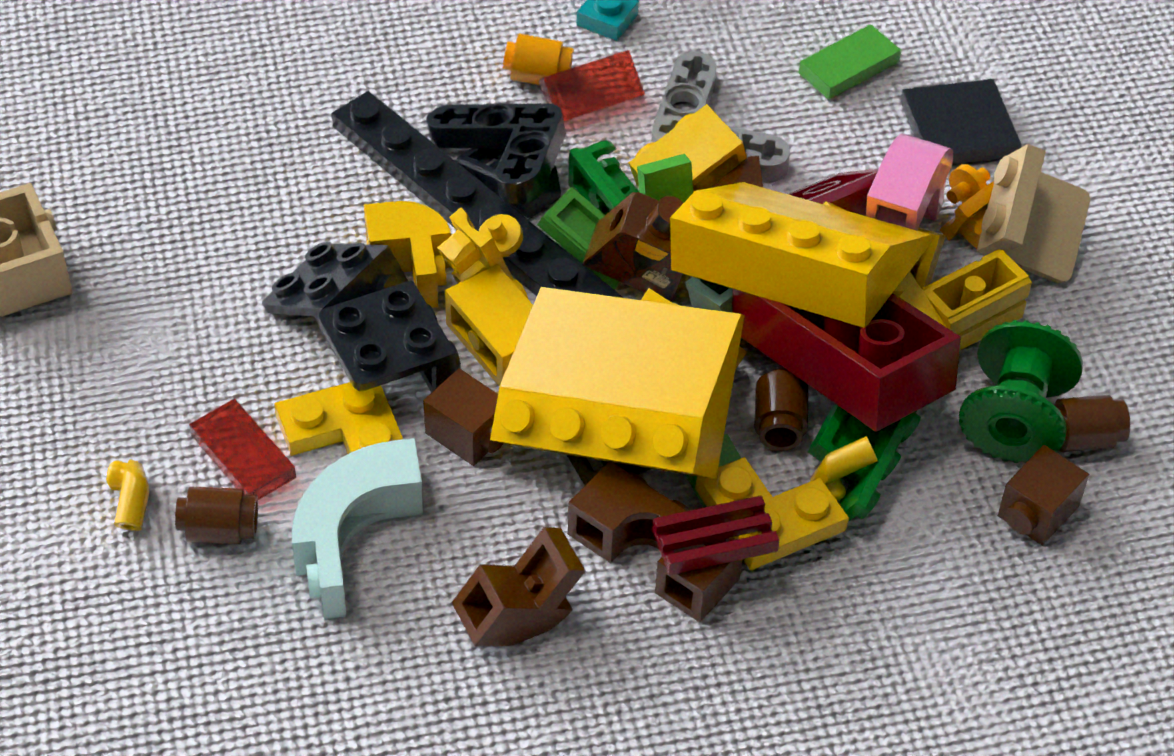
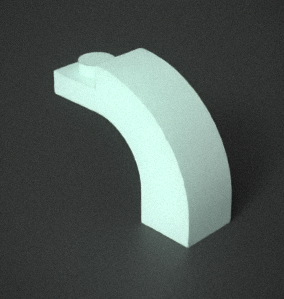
[292,438,423,620]

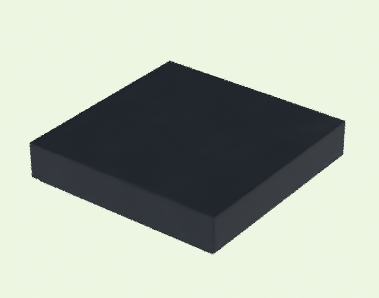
[900,78,1022,165]

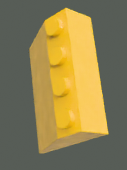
[670,182,932,328]
[490,287,745,479]

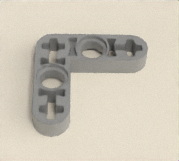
[651,51,790,183]

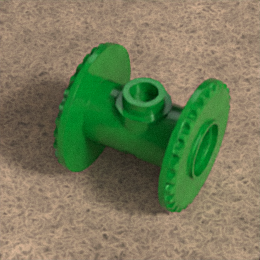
[959,320,1083,463]

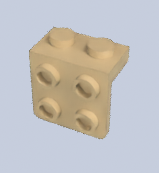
[977,144,1091,283]

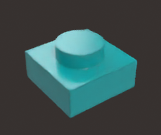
[576,0,639,41]

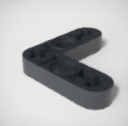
[426,103,566,205]

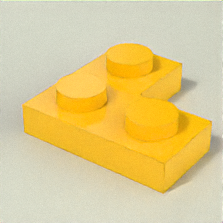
[274,382,403,456]
[695,457,849,571]

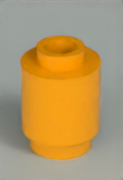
[503,33,574,88]

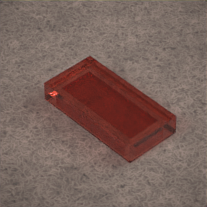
[539,50,645,123]
[189,398,296,500]

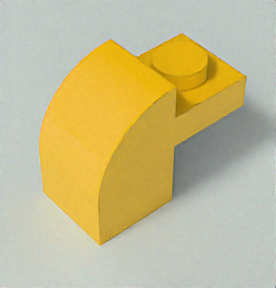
[363,201,451,308]

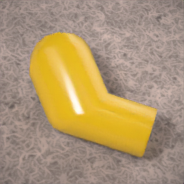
[810,436,878,500]
[106,459,149,531]

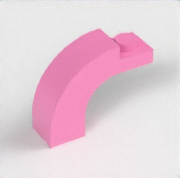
[866,133,953,231]

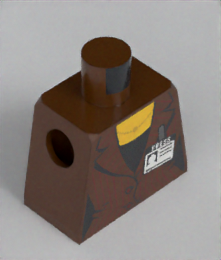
[582,192,683,302]

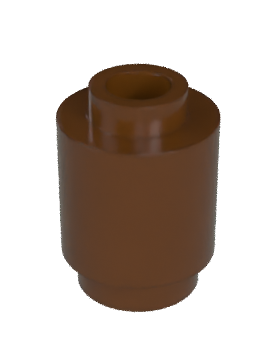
[754,369,809,451]
[1054,395,1130,452]
[175,486,258,544]

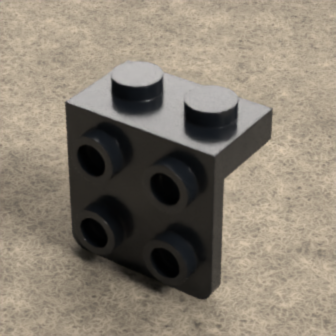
[262,242,408,322]
[318,280,461,393]

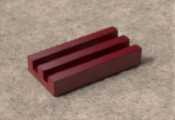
[652,495,780,575]

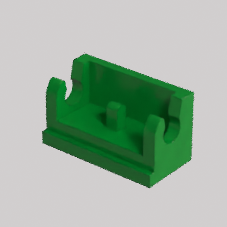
[568,140,639,215]

